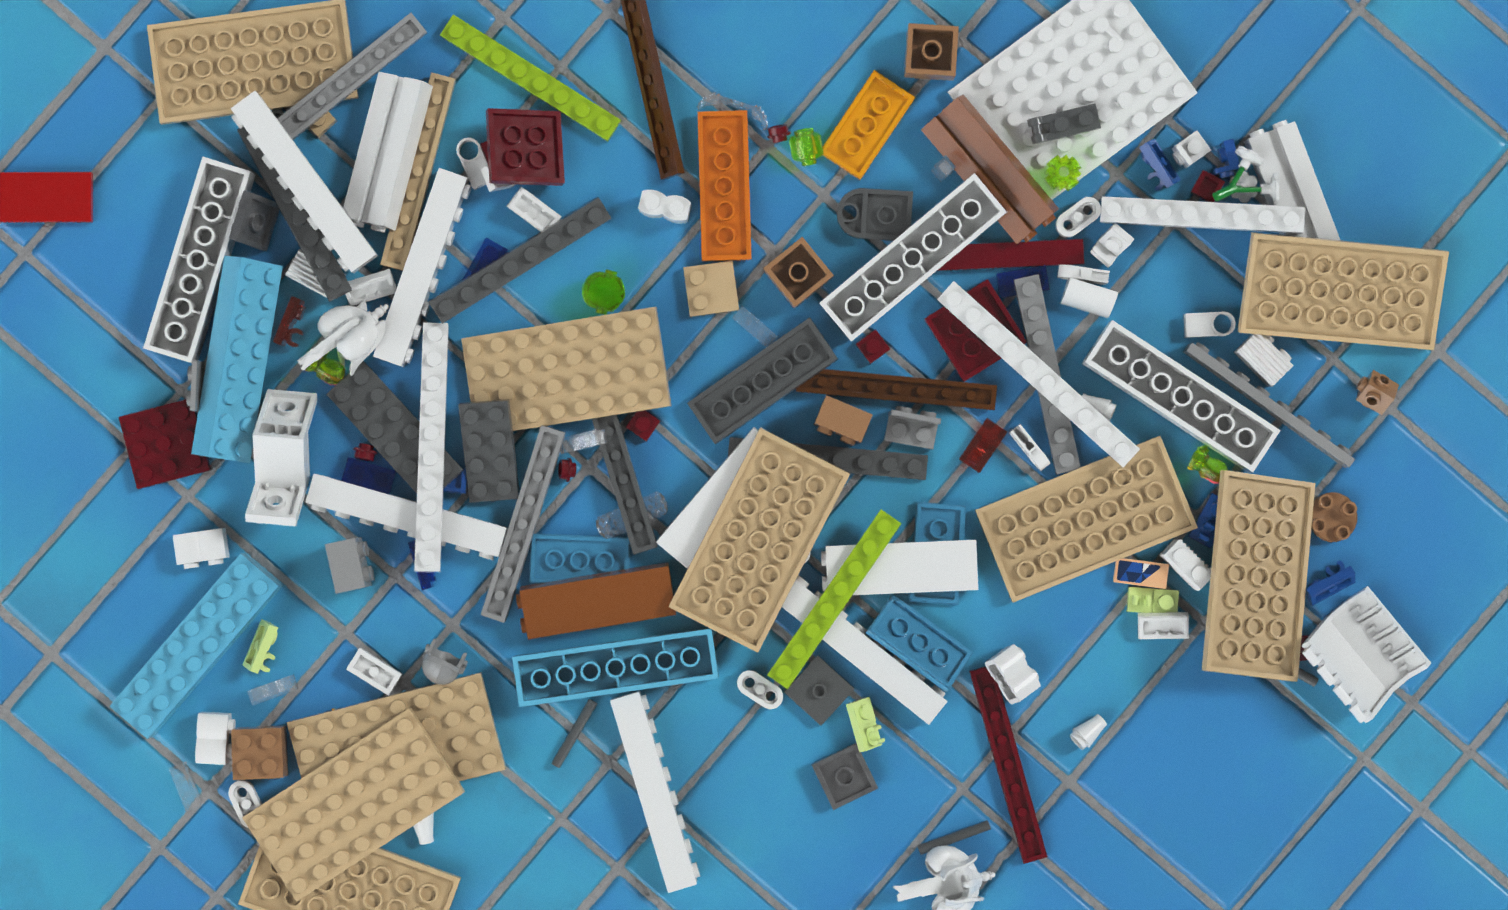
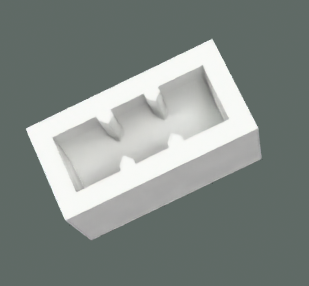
[1060,278,1118,318]

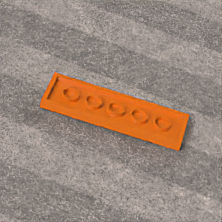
[698,110,752,262]

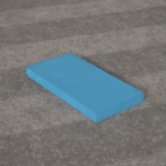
[909,502,966,605]
[529,533,631,584]
[866,594,973,692]

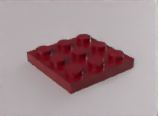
[486,108,565,186]
[924,279,1027,382]
[119,399,211,489]

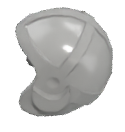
[422,638,468,685]

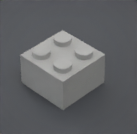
[325,537,375,594]

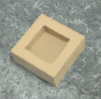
[310,112,337,138]

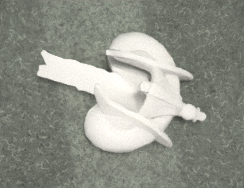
[297,301,389,376]
[893,845,995,910]

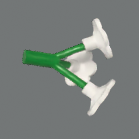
[1213,146,1279,205]

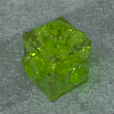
[1044,155,1081,192]

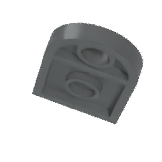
[837,188,913,241]

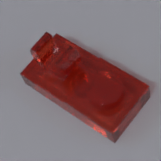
[273,296,306,347]
[959,418,1007,473]

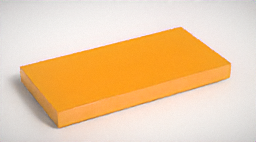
[819,70,915,180]

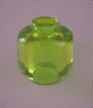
[789,128,824,166]

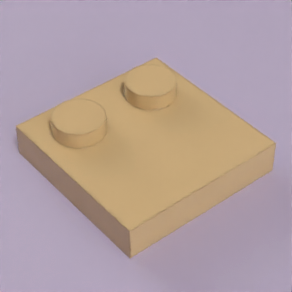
[683,261,739,317]

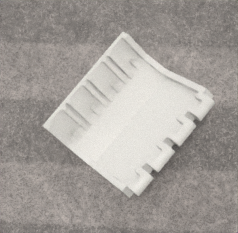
[1301,586,1431,723]

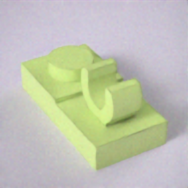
[1126,587,1179,613]
[242,619,278,674]
[846,697,885,752]

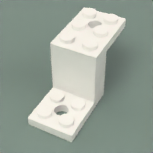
[245,389,317,526]

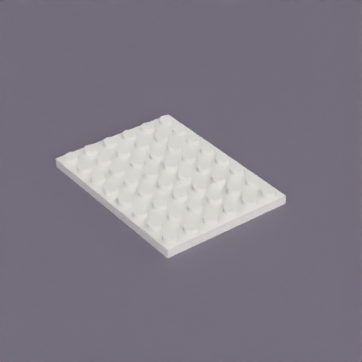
[948,0,1198,200]

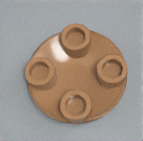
[1311,492,1357,542]

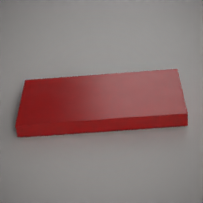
[0,172,93,223]

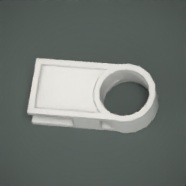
[456,138,488,190]
[1057,265,1110,285]
[1184,311,1236,338]
[1009,424,1051,471]

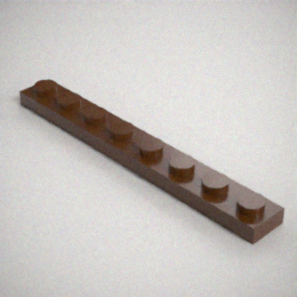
[620,0,685,180]
[796,369,997,410]

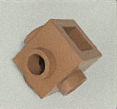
[1356,370,1399,415]

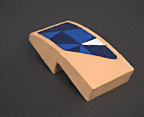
[1113,558,1169,589]

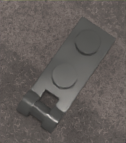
[1027,104,1101,145]

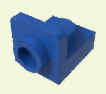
[1212,139,1240,179]

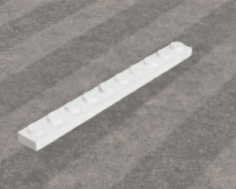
[937,281,1140,467]
[414,322,449,572]

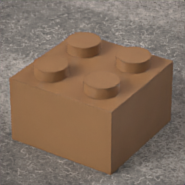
[904,23,959,81]
[763,237,834,309]
[814,395,873,446]
[231,725,288,780]

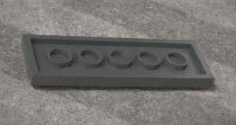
[687,317,838,444]
[326,361,464,493]

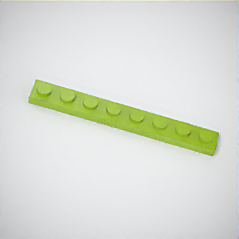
[440,14,621,142]
[767,510,902,689]

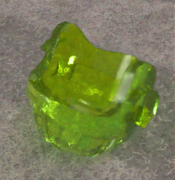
[581,269,625,315]

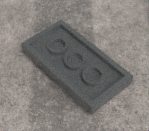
[458,399,520,502]

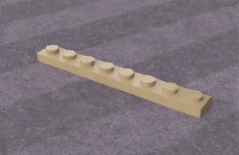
[380,72,456,271]

